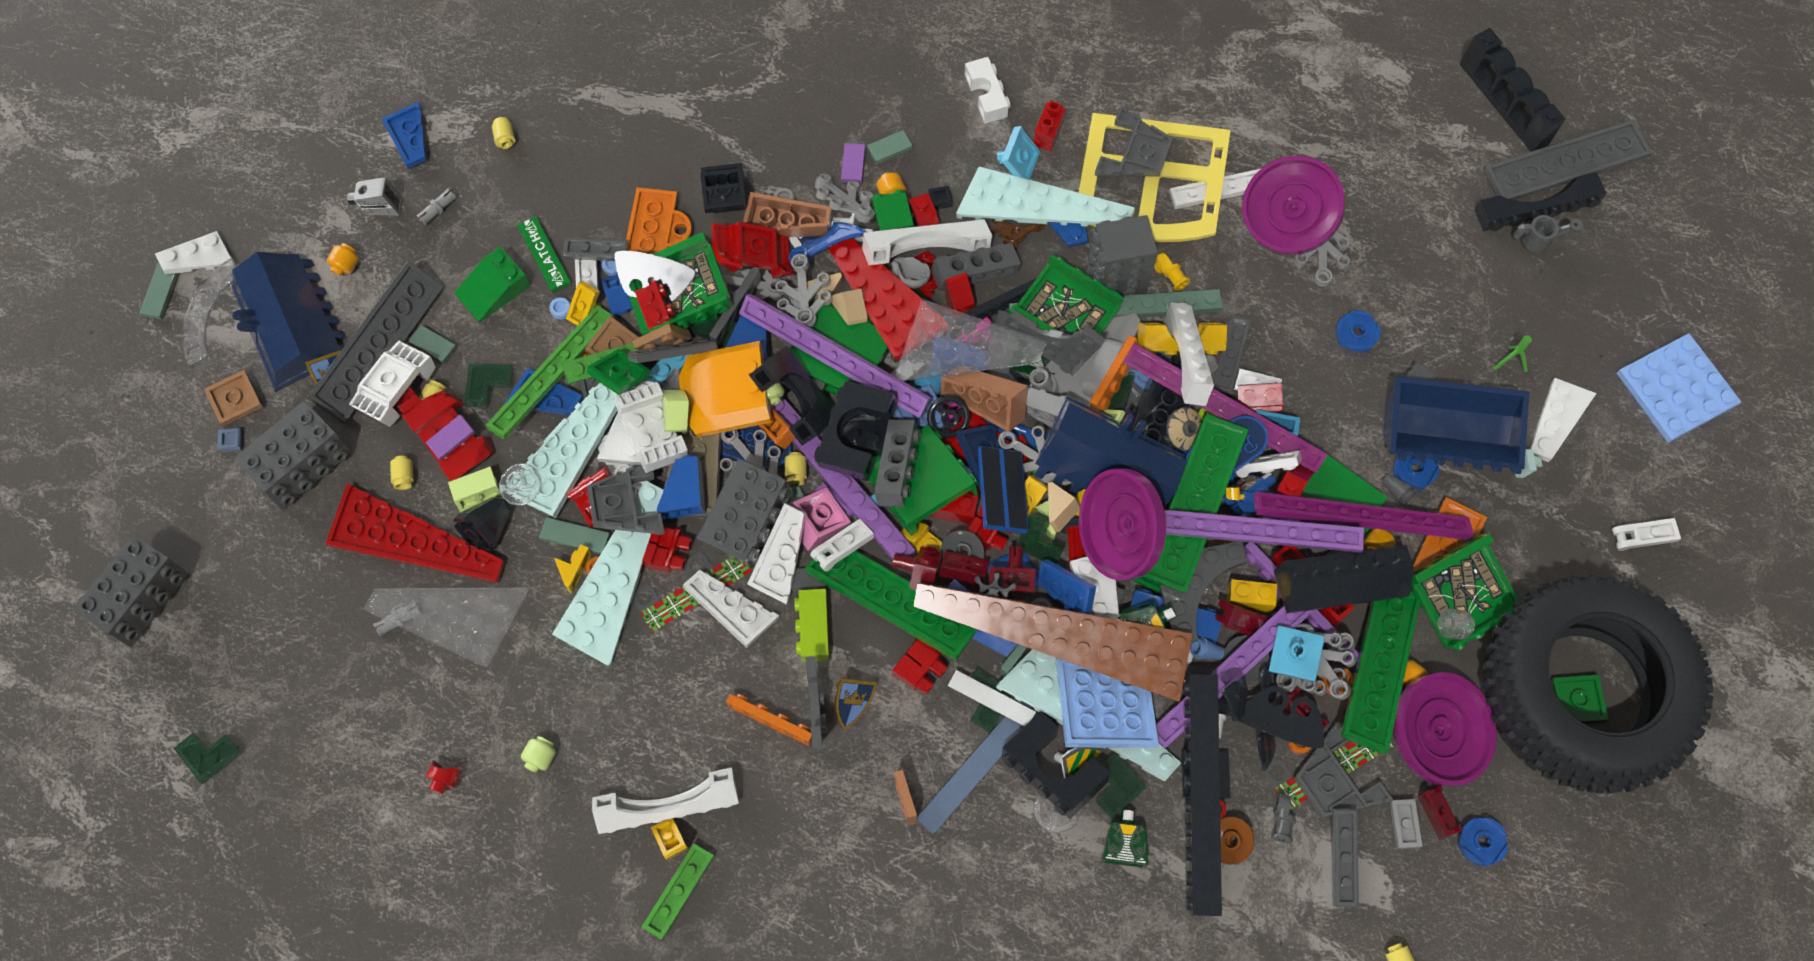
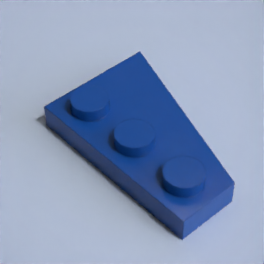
[505,368,584,416]

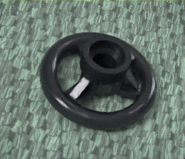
[927,395,970,438]

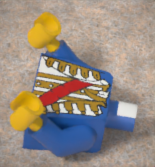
[1223,473,1276,517]

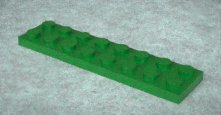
[1142,414,1249,594]
[805,537,979,661]
[1340,591,1420,755]

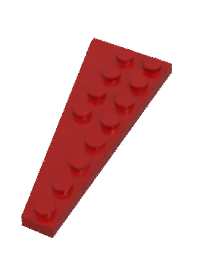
[828,238,951,361]
[325,484,505,583]

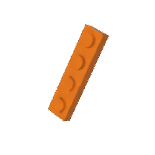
[1089,335,1138,413]
[726,694,812,747]

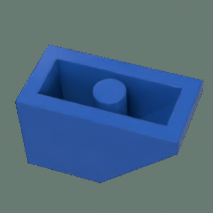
[601,274,632,315]

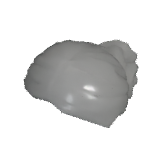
[892,257,931,289]

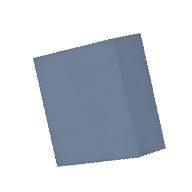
[217,428,243,453]

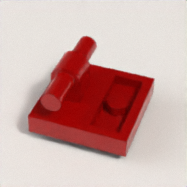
[567,467,612,528]

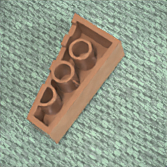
[743,192,834,237]
[941,365,1028,432]

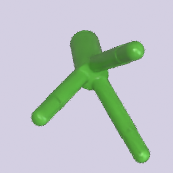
[1493,335,1532,372]

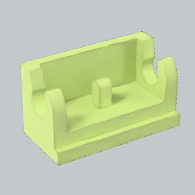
[448,467,503,512]

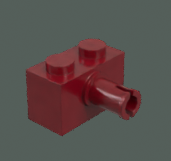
[892,546,942,590]
[989,546,1039,595]

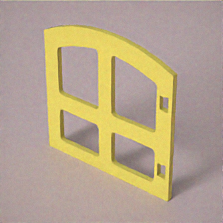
[1079,113,1231,242]

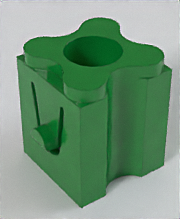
[872,189,914,231]

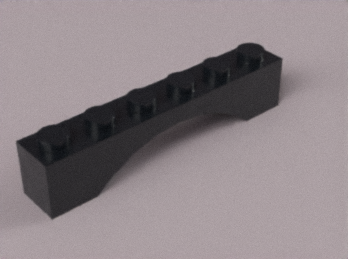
[1474,172,1607,232]

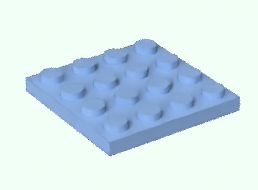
[1617,333,1741,443]
[1056,658,1159,748]

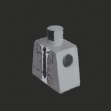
[347,178,403,216]

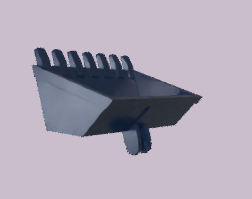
[232,252,346,392]
[1383,376,1530,474]
[1035,395,1187,508]

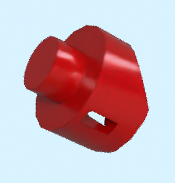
[425,760,462,795]

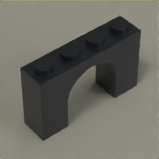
[749,346,832,446]
[814,380,898,481]
[1002,712,1110,819]

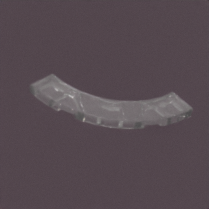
[183,258,237,369]

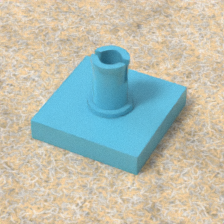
[997,126,1041,180]
[1268,626,1325,682]

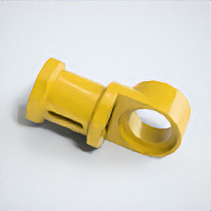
[1154,253,1191,291]

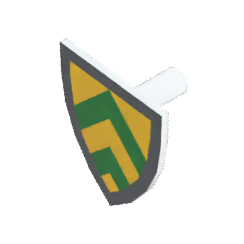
[1054,747,1104,778]

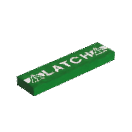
[517,216,571,293]

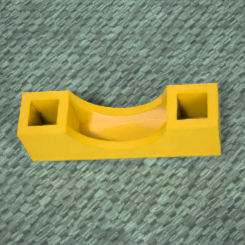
[1137,322,1227,355]

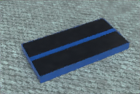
[978,446,1028,534]

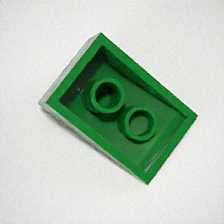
[454,246,530,323]

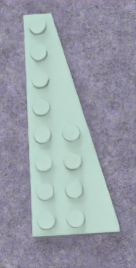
[956,167,1135,226]
[500,383,629,518]
[552,481,664,667]
[996,649,1181,781]

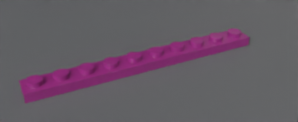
[1123,343,1327,473]
[1253,492,1474,540]

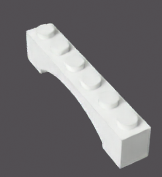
[862,219,992,265]
[1163,302,1214,406]
[592,768,739,834]

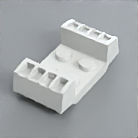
[349,341,435,427]
[613,382,687,473]

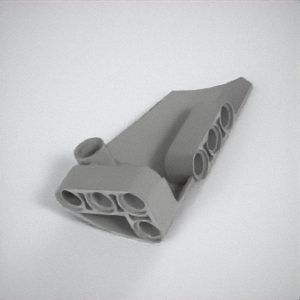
[1026,312,1142,427]

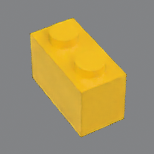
[1226,579,1277,613]

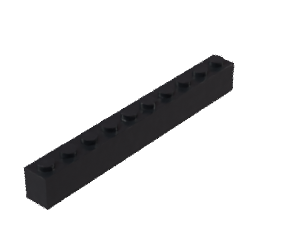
[1183,674,1222,916]

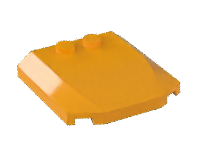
[679,341,772,437]

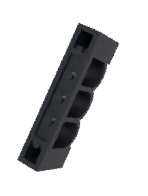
[1460,28,1566,152]

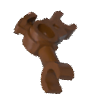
[988,219,1045,249]

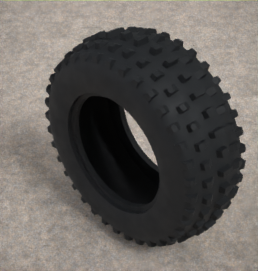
[1482,575,1713,794]

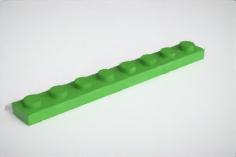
[486,305,614,440]

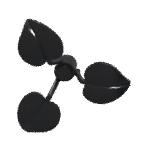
[1218,664,1278,771]

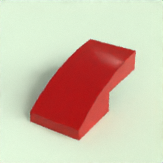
[395,386,421,414]

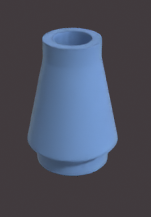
[1190,637,1225,660]

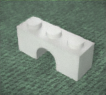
[965,57,1010,124]

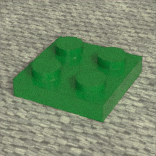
[587,349,650,395]
[1551,674,1609,723]

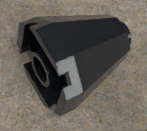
[454,497,510,552]

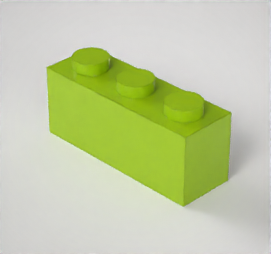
[795,589,829,662]

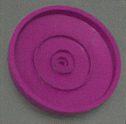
[1242,156,1345,255]
[1079,469,1166,580]
[1394,672,1496,786]

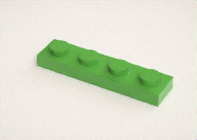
[561,343,649,385]
[642,843,715,941]

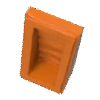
[759,407,796,449]

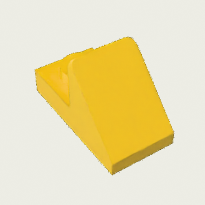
[566,281,602,326]
[1024,475,1048,520]
[900,522,942,553]
[555,544,592,594]
[651,818,689,860]

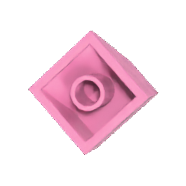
[791,487,851,551]

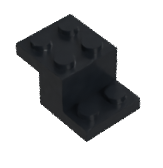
[700,163,747,213]

